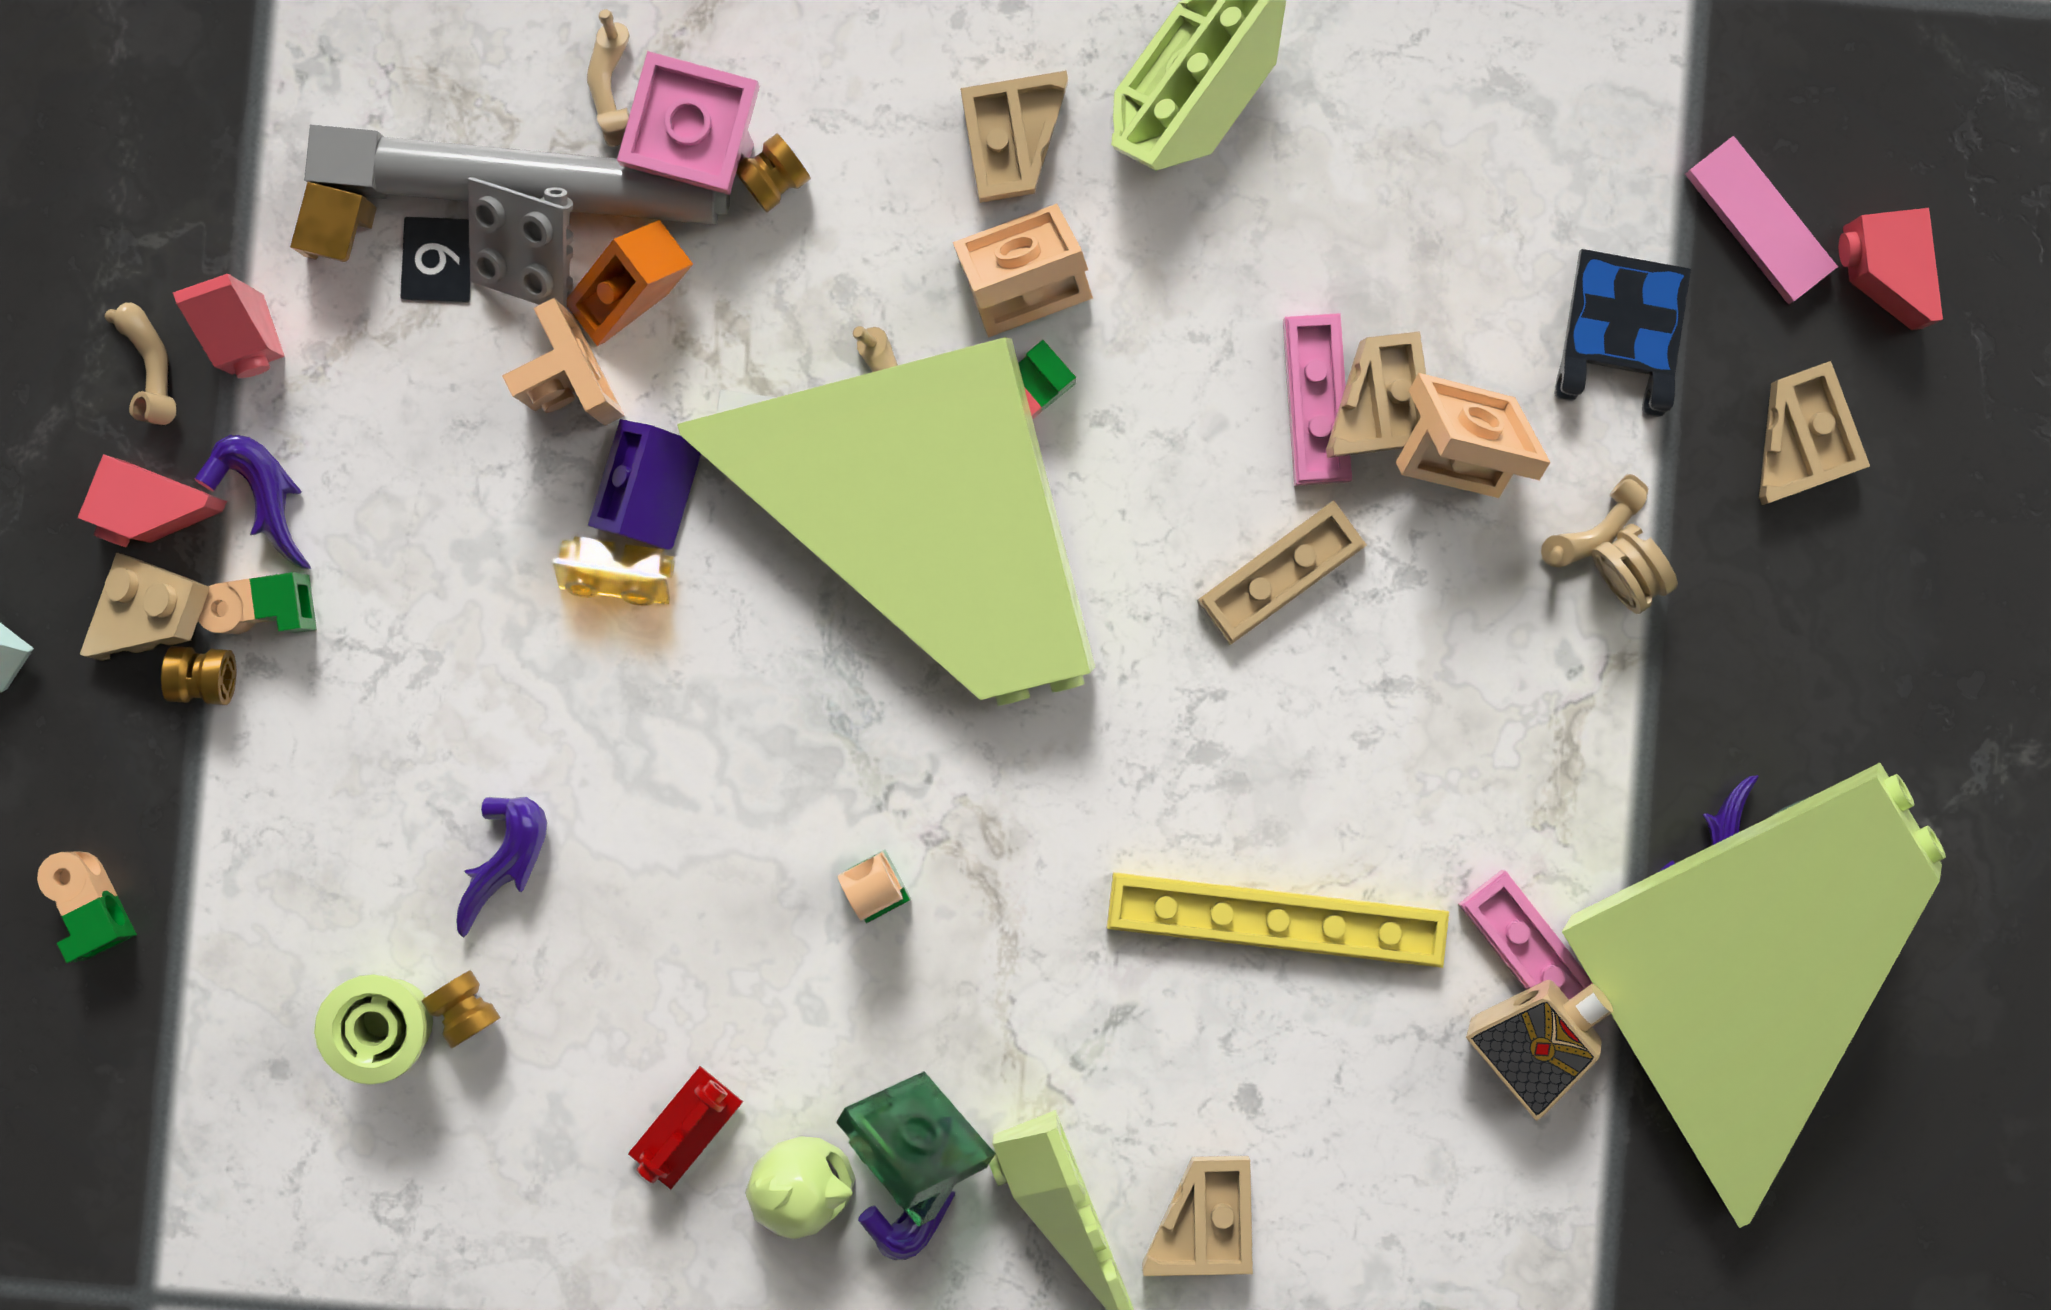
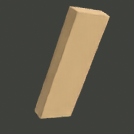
[1197,500,1367,645]

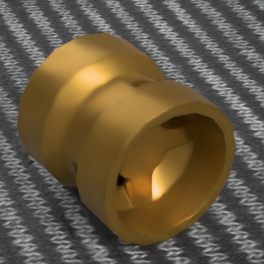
[736,133,811,212]
[161,646,237,705]
[422,970,501,1049]

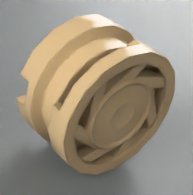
[1592,524,1678,614]

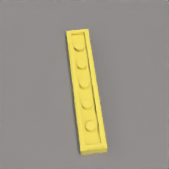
[1106,872,1449,968]

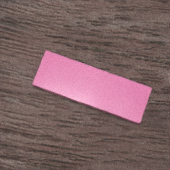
[1685,136,1838,304]
[1283,313,1352,486]
[1458,870,1593,1000]

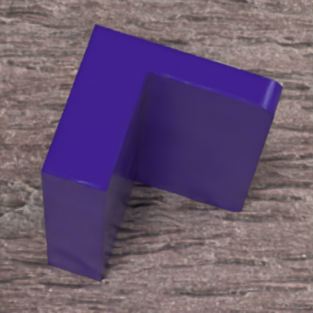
[588,419,701,550]

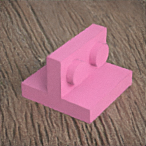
[617,51,760,195]

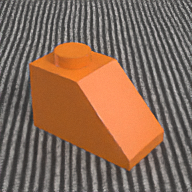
[567,220,693,346]

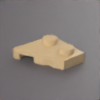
[960,70,1068,203]
[1326,331,1426,458]
[1759,361,1870,505]
[80,553,210,661]
[1142,1156,1253,1276]

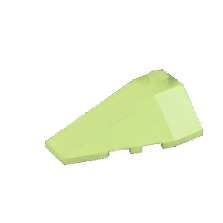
[986,1110,1134,1310]

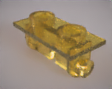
[553,536,675,606]

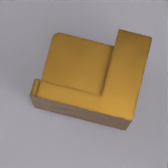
[290,182,377,262]

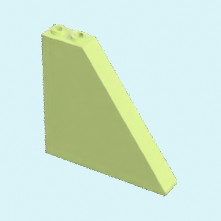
[677,337,1095,705]
[1562,763,1946,1228]

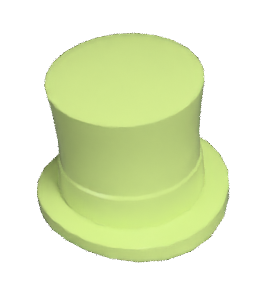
[314,974,433,1084]

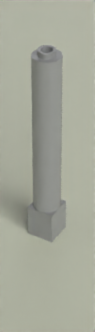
[304,124,731,225]

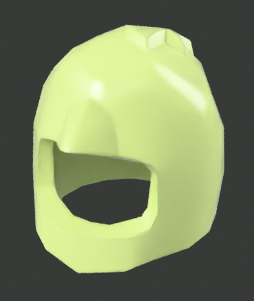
[745,1136,855,1239]

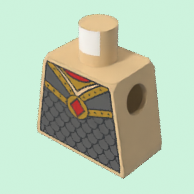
[1466,980,1613,1121]

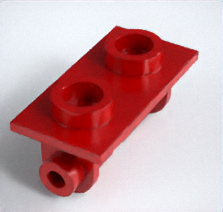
[628,1066,744,1190]

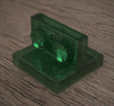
[836,1071,996,1227]

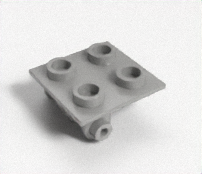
[468,177,573,309]

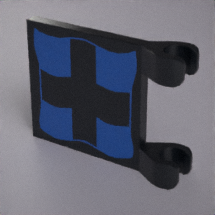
[1554,249,1691,417]

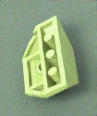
[1111,0,1286,171]

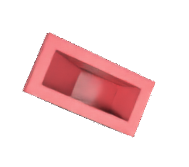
[1838,208,1943,330]
[173,274,285,378]
[78,454,227,547]

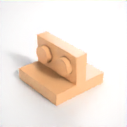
[953,204,1093,338]
[502,298,625,426]
[1396,373,1550,498]

